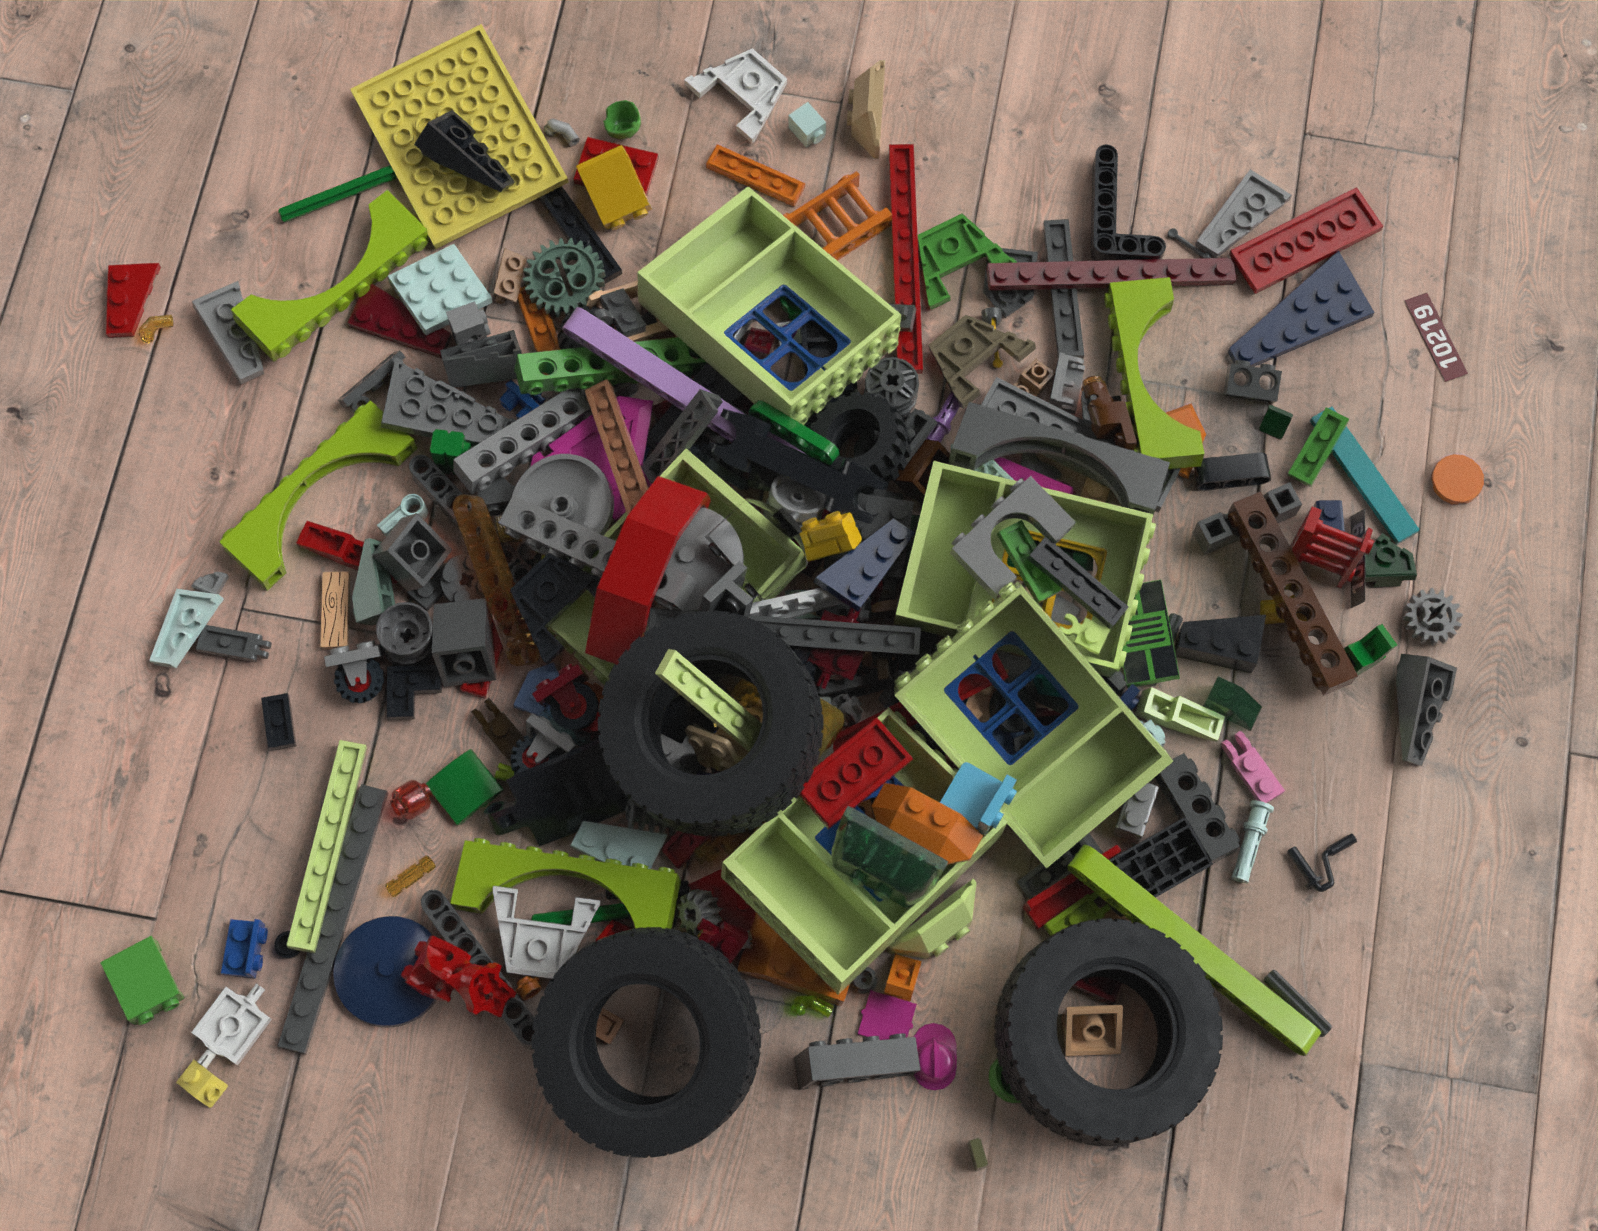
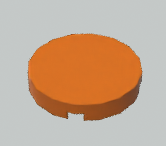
[1431,454,1484,505]

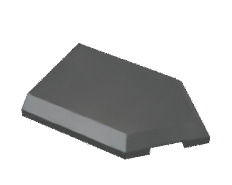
[983,248,1038,318]

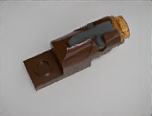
[1081,376,1137,451]

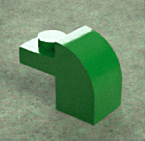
[1344,624,1398,675]

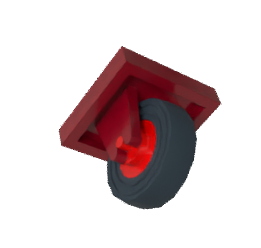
[532,664,598,730]

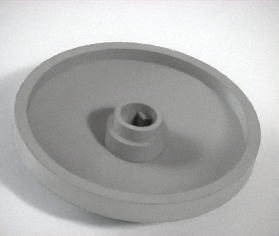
[512,454,614,558]
[654,507,744,611]

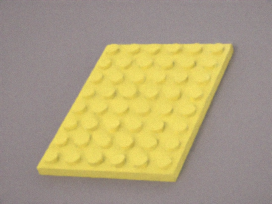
[350,24,569,249]

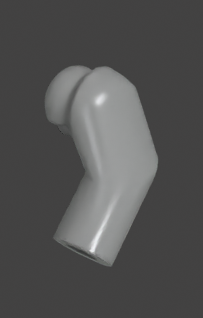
[544,119,580,146]

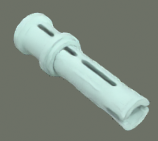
[1231,800,1274,884]

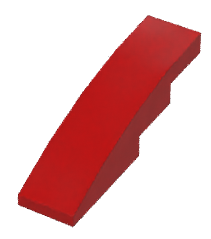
[296,521,398,585]

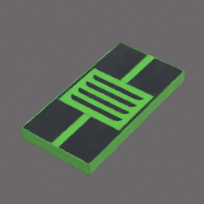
[1122,580,1180,688]

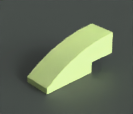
[1135,687,1225,741]

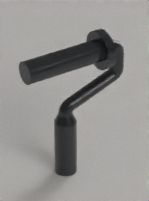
[1287,833,1357,892]

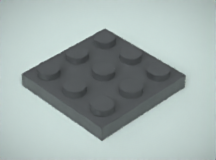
[824,493,914,580]

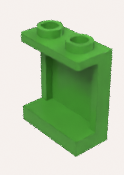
[100,936,185,1025]

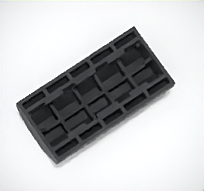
[1105,817,1213,917]

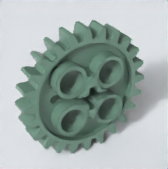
[523,238,606,317]

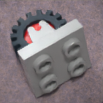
[324,640,384,703]
[511,713,575,775]

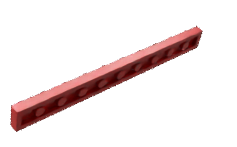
[889,144,923,374]

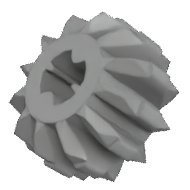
[676,889,723,936]

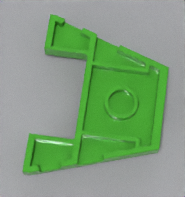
[918,213,1017,310]

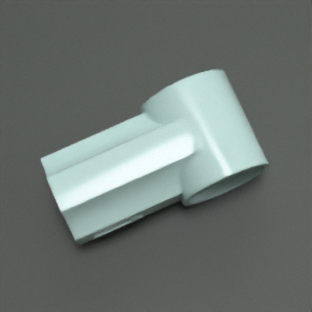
[377,494,428,536]

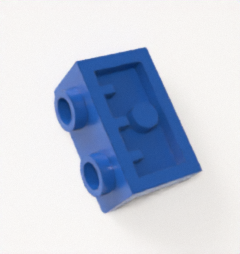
[221,919,268,979]

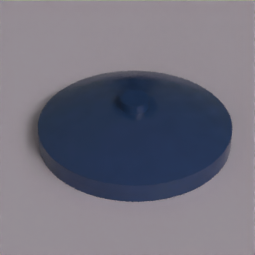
[333,916,443,1028]

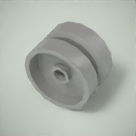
[763,474,827,539]

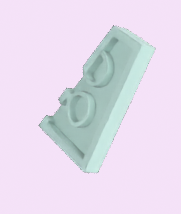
[149,589,224,668]
[570,821,668,869]

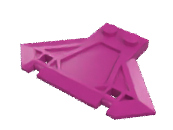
[531,396,653,522]

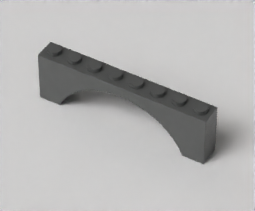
[948,402,1170,515]

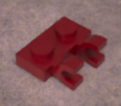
[697,918,748,964]

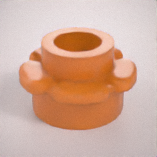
[515,975,542,1000]

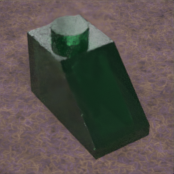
[1203,676,1262,731]

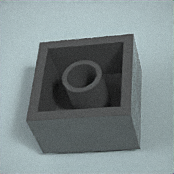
[372,513,452,591]

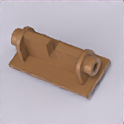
[493,248,527,304]

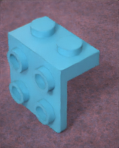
[940,762,1017,836]

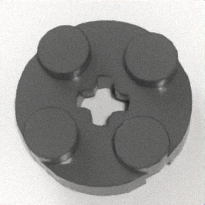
[439,554,493,602]

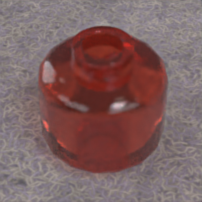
[390,779,432,820]

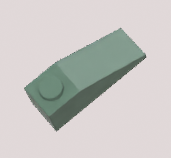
[352,538,395,626]

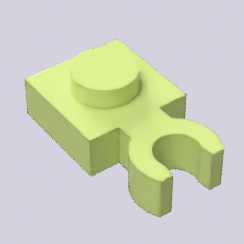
[1059,614,1110,655]

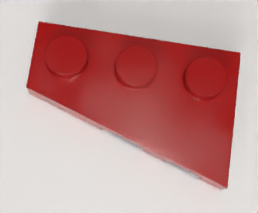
[106,263,161,338]

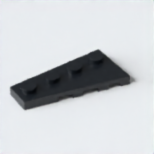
[646,363,745,450]

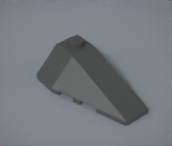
[1396,654,1457,766]

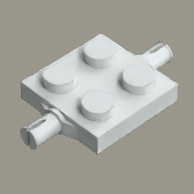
[191,984,272,1068]

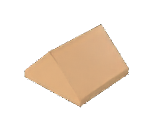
[1062,1005,1123,1056]

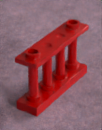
[1290,506,1374,588]

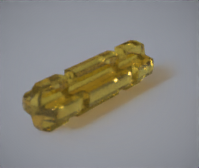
[385,855,436,897]

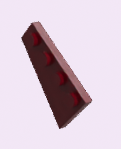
[347,284,452,359]

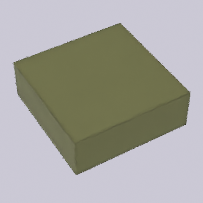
[967,1138,988,1171]

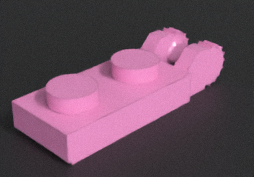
[1221,731,1285,803]

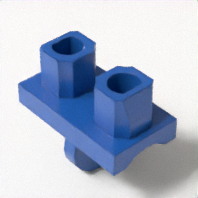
[499,380,545,419]

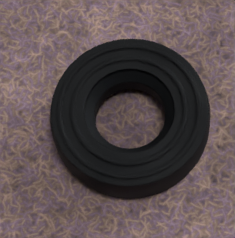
[989,687,1036,733]

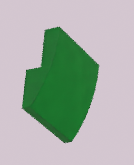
[425,749,504,825]

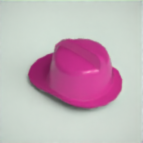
[914,1023,957,1090]

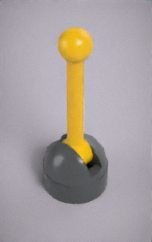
[981,307,1003,368]

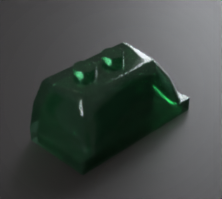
[832,806,949,908]

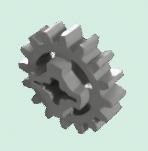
[1403,588,1463,646]

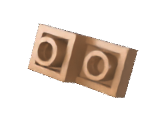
[1013,358,1055,397]

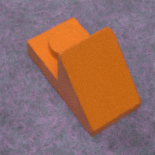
[884,954,922,1002]

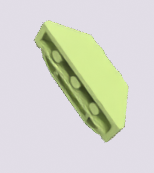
[886,879,977,959]

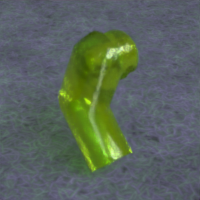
[791,995,834,1018]

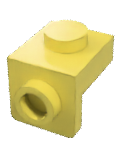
[176,1060,228,1108]

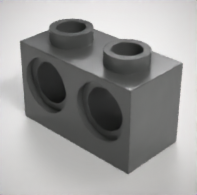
[1223,360,1282,403]

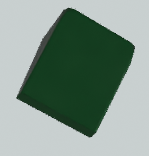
[1259,405,1293,440]

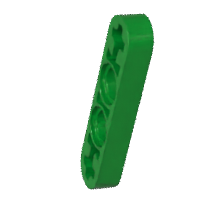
[748,400,840,465]

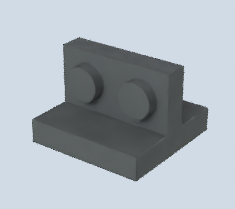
[699,561,753,619]

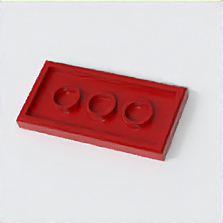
[799,717,913,830]

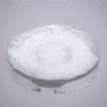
[745,979,784,1035]

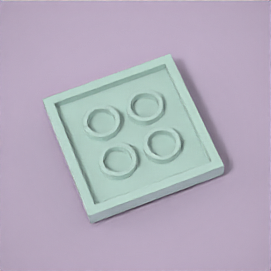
[388,244,492,336]

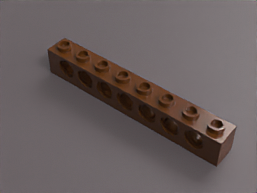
[1228,492,1358,696]

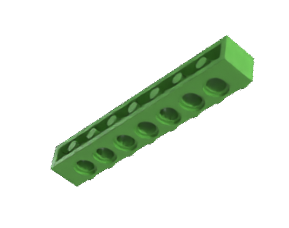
[515,337,707,395]

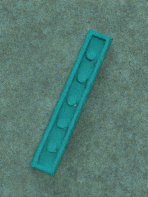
[1310,406,1420,545]

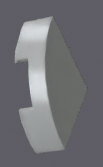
[192,572,229,594]

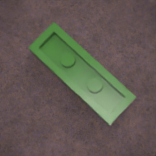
[1288,407,1349,487]
[997,520,1062,603]

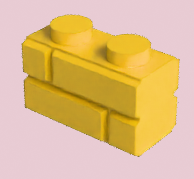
[799,511,862,562]

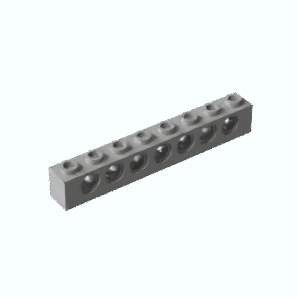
[453,369,639,494]
[499,495,697,611]

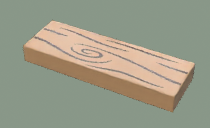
[320,572,350,650]

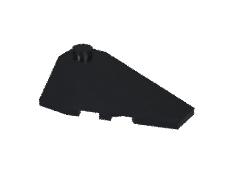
[414,110,515,192]

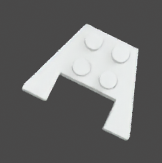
[684,48,787,143]
[493,886,600,979]

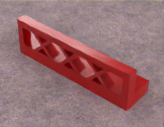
[1023,845,1121,930]

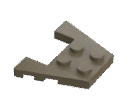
[929,315,1036,409]

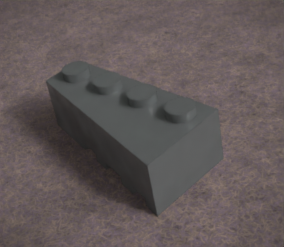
[794,1033,920,1090]

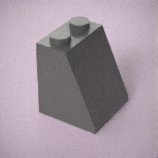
[432,598,496,687]

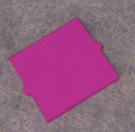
[858,990,917,1040]

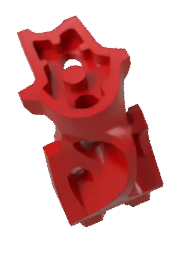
[401,936,516,1018]

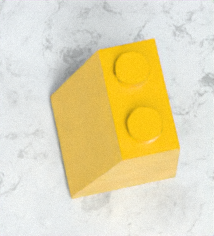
[576,145,652,230]

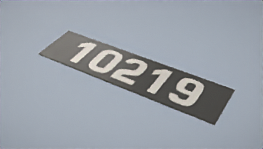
[1351,508,1365,608]

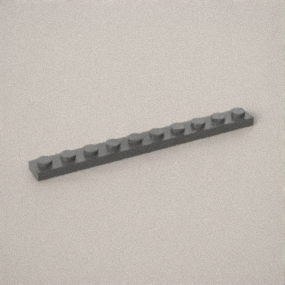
[649,608,921,655]
[278,784,389,1055]

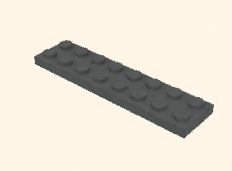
[981,377,1181,513]

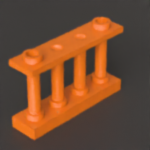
[783,171,892,261]

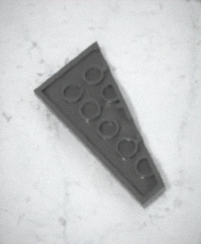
[381,357,533,454]

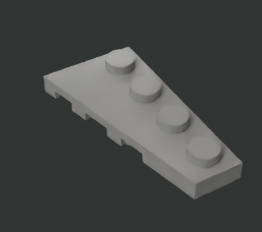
[1195,169,1292,258]
[192,281,264,384]

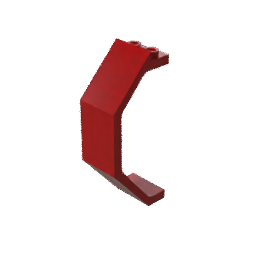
[585,476,711,665]

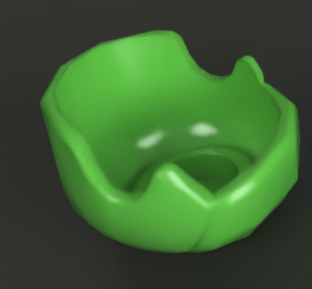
[603,100,641,140]

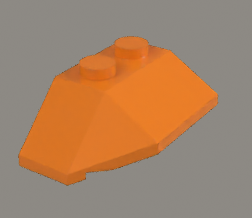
[871,783,983,868]

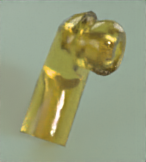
[138,314,174,343]

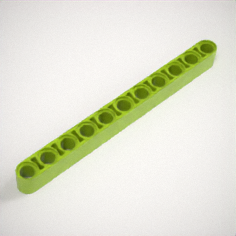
[1067,845,1321,1056]

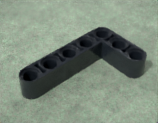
[1090,144,1166,261]

